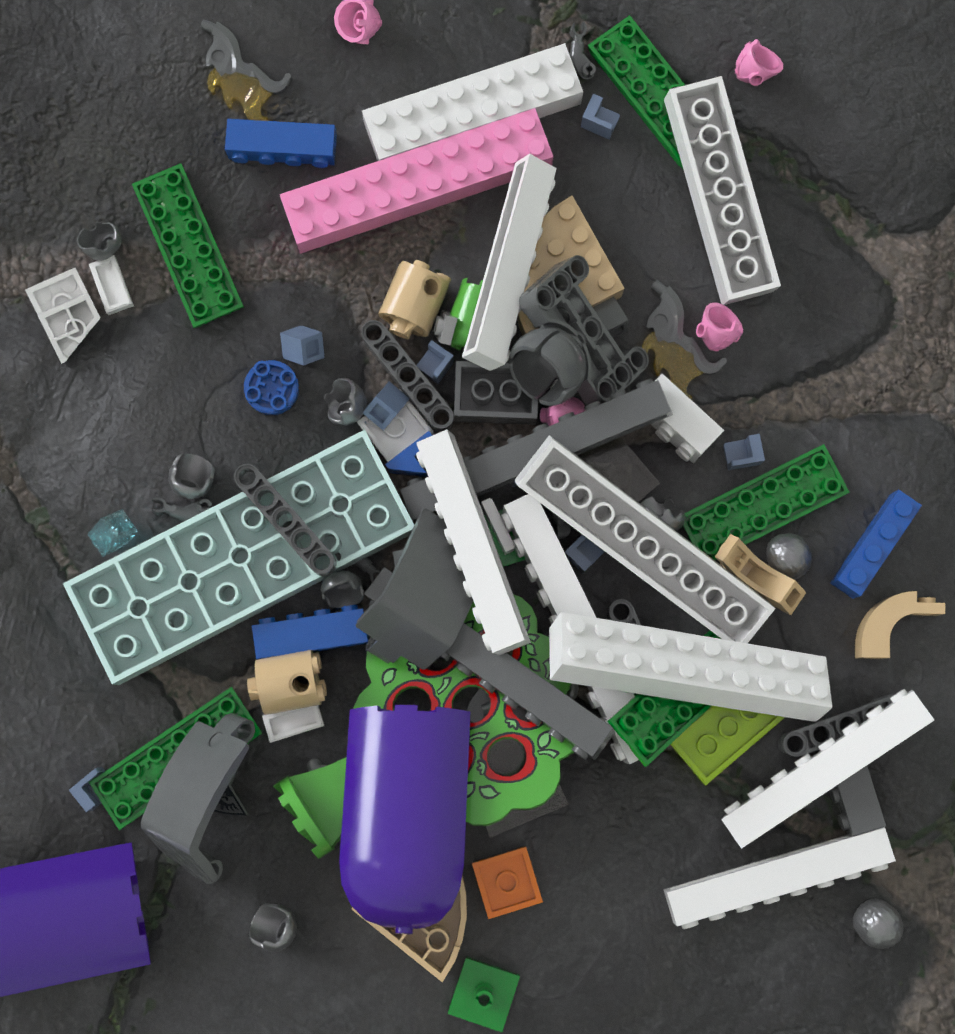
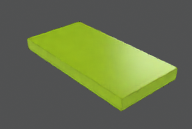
[670,706,785,786]

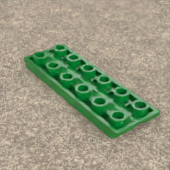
[587,15,685,169]
[132,163,244,328]
[683,444,850,560]
[607,630,721,767]
[89,687,262,830]

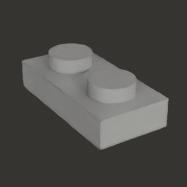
[432,310,458,345]

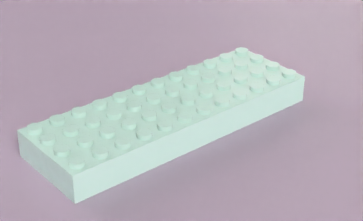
[63,430,414,685]

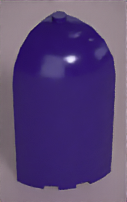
[339,705,471,934]
[0,842,151,997]

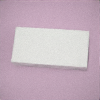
[89,255,134,315]
[481,498,515,555]
[262,705,324,743]

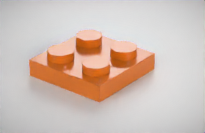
[472,846,543,919]

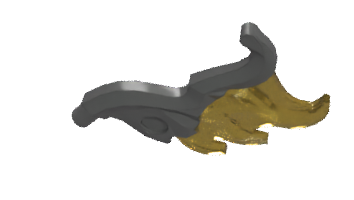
[201,19,292,121]
[642,279,727,399]

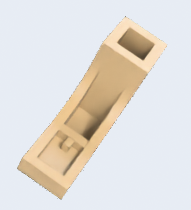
[715,534,806,615]
[855,591,945,659]

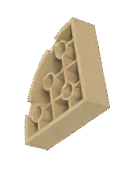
[517,195,624,336]
[351,874,467,982]

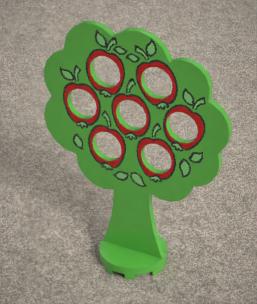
[273,594,574,859]

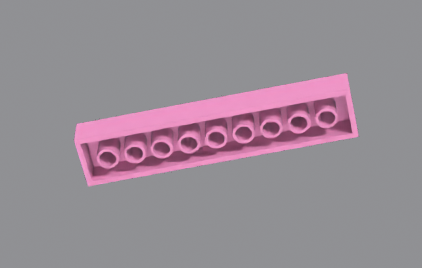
[279,108,553,254]

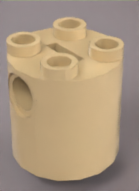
[378,260,451,340]
[247,650,327,715]

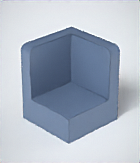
[581,94,620,140]
[280,326,325,366]
[416,340,454,384]
[363,381,409,431]
[723,434,765,470]
[565,534,605,574]
[69,767,105,812]

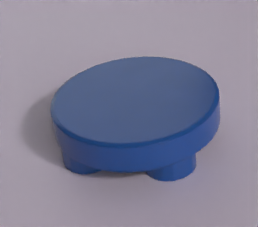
[244,360,299,415]

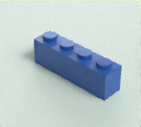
[225,119,337,168]
[830,490,922,599]
[252,605,369,660]

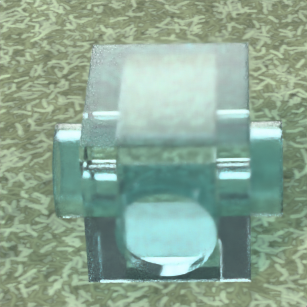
[87,509,138,557]

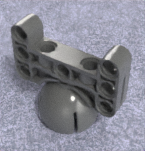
[509,255,649,406]

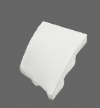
[25,268,100,364]

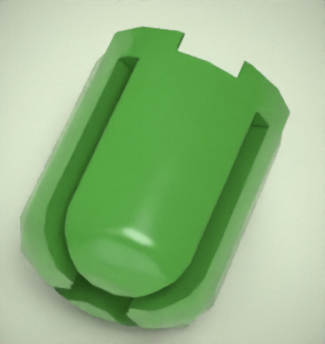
[450,278,483,351]

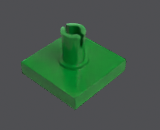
[448,957,520,1032]

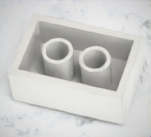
[651,374,724,464]

